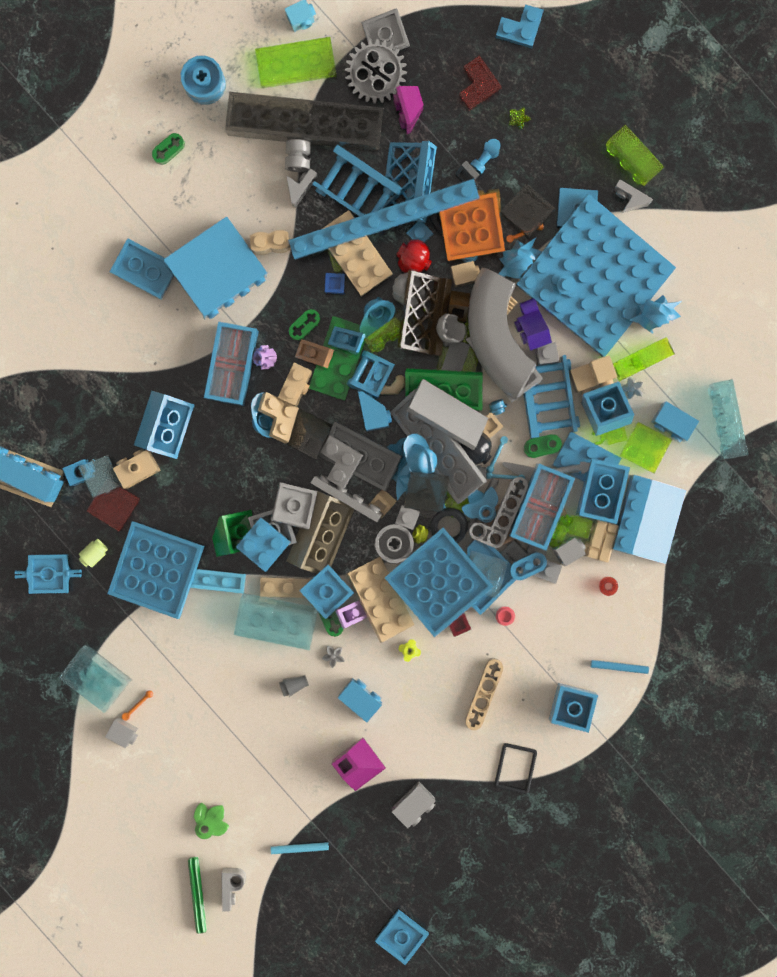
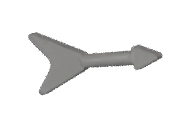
[503,462,590,496]

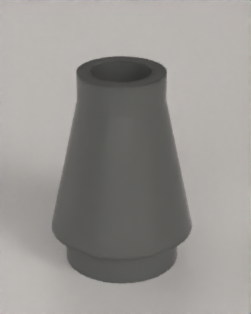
[279,675,309,697]

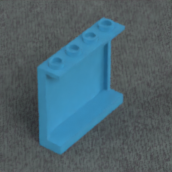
[163,216,267,320]

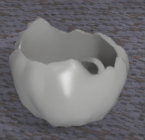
[392,272,425,307]

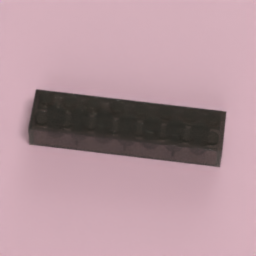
[225,91,383,152]

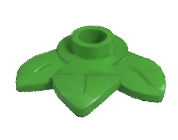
[194,803,229,839]

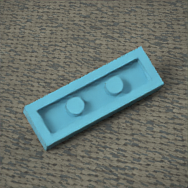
[190,569,246,594]

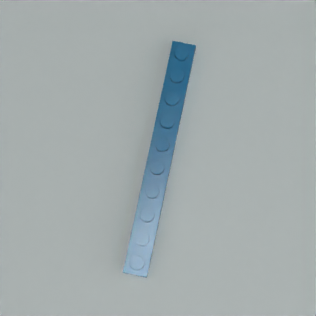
[288,179,480,259]

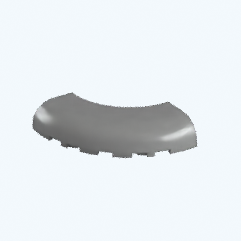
[468,268,536,400]

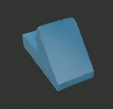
[328,326,365,355]

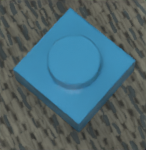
[406,222,433,243]

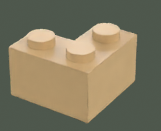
[569,355,617,395]

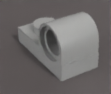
[222,868,246,912]

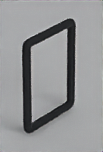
[494,743,537,794]

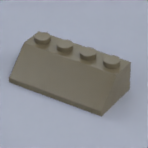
[287,490,354,574]

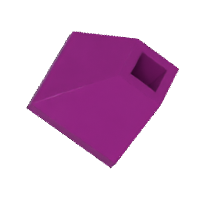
[393,86,423,134]
[332,737,386,791]

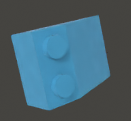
[576,459,630,524]

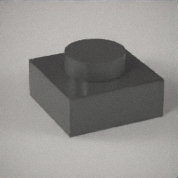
[455,161,480,182]
[501,540,528,565]

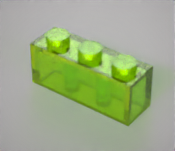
[606,124,664,186]

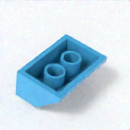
[134,391,194,459]

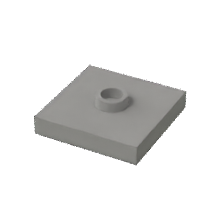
[361,8,410,60]
[271,483,317,529]

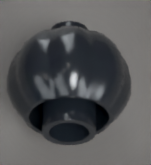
[458,432,492,465]

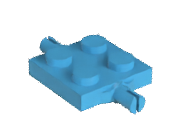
[15,554,82,594]

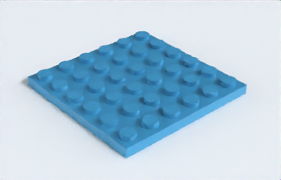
[516,194,676,357]

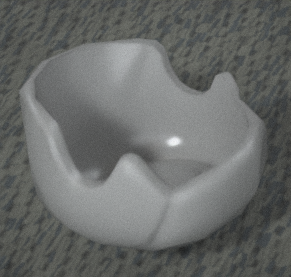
[436,314,465,344]

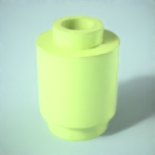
[79,539,108,567]

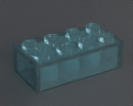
[234,593,318,650]

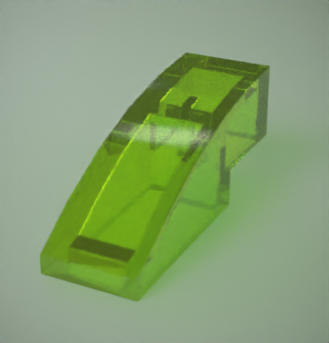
[613,337,675,382]

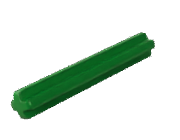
[188,857,207,934]

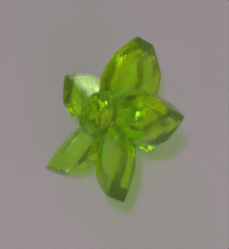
[509,107,531,130]

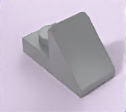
[287,168,318,208]
[613,180,653,213]

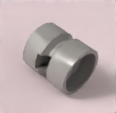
[285,139,311,172]

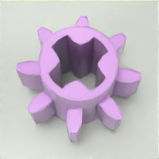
[253,345,277,370]

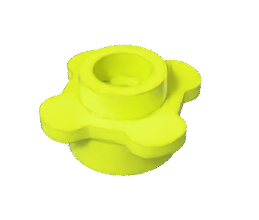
[412,524,428,544]
[398,639,421,662]

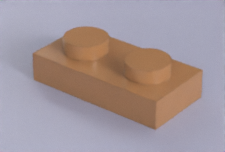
[295,339,334,369]

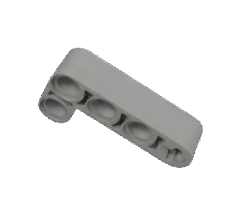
[468,477,528,548]

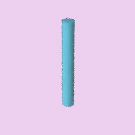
[271,842,329,854]

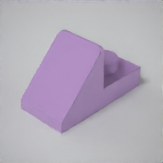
[336,600,368,629]

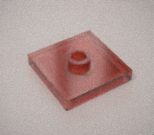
[87,479,140,531]

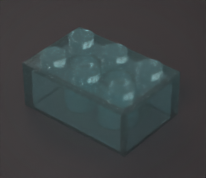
[58,645,132,713]

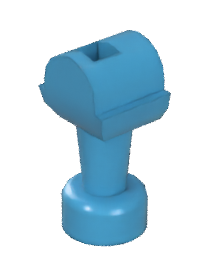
[470,139,500,174]

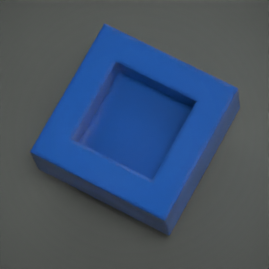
[325,273,345,294]

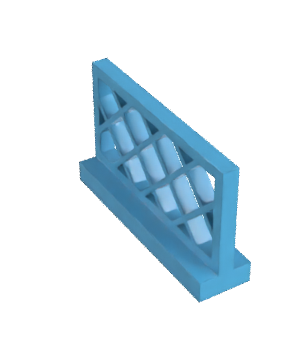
[382,141,437,223]

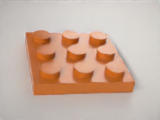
[440,192,505,261]

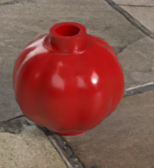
[396,239,432,273]

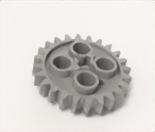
[345,39,407,104]

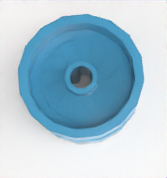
[181,56,226,105]

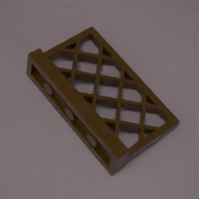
[397,270,452,356]

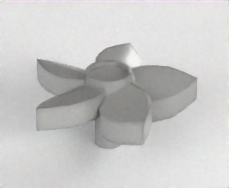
[622,377,643,399]
[322,646,345,668]

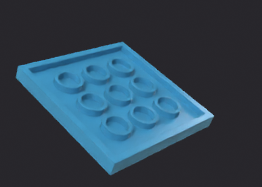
[108,521,204,619]
[385,528,494,637]

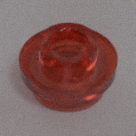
[599,577,618,596]

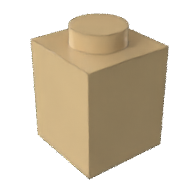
[450,261,480,288]

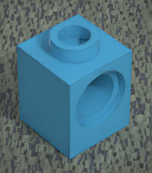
[63,459,96,486]

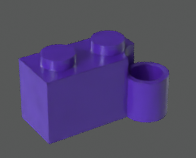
[514,298,552,351]

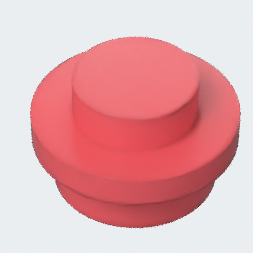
[496,606,515,626]

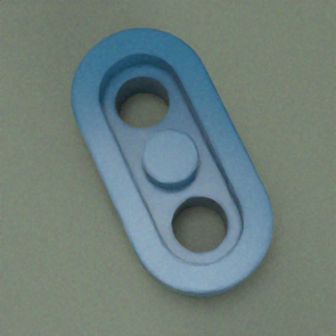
[510,552,547,580]

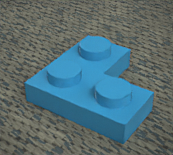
[496,4,543,48]

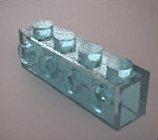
[708,379,748,459]

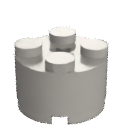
[375,524,414,563]

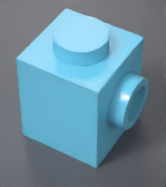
[285,0,316,32]

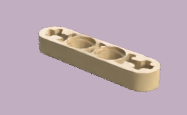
[465,658,503,730]

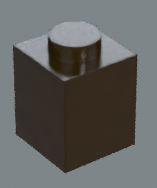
[448,291,470,322]

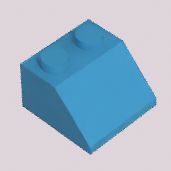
[358,391,392,432]

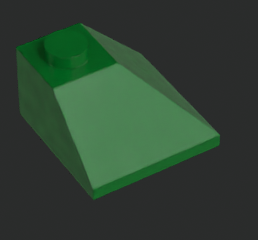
[212,510,253,557]

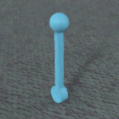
[486,436,508,473]
[486,472,525,482]

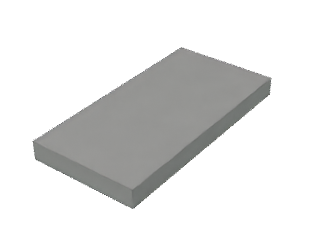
[407,379,489,450]

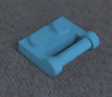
[347,351,395,399]

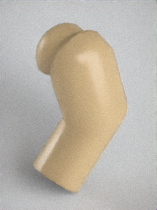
[380,375,405,395]

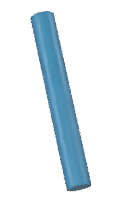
[591,660,649,674]

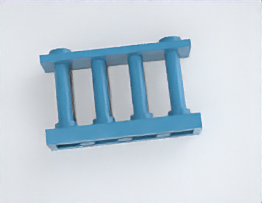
[313,145,404,216]
[523,355,580,439]

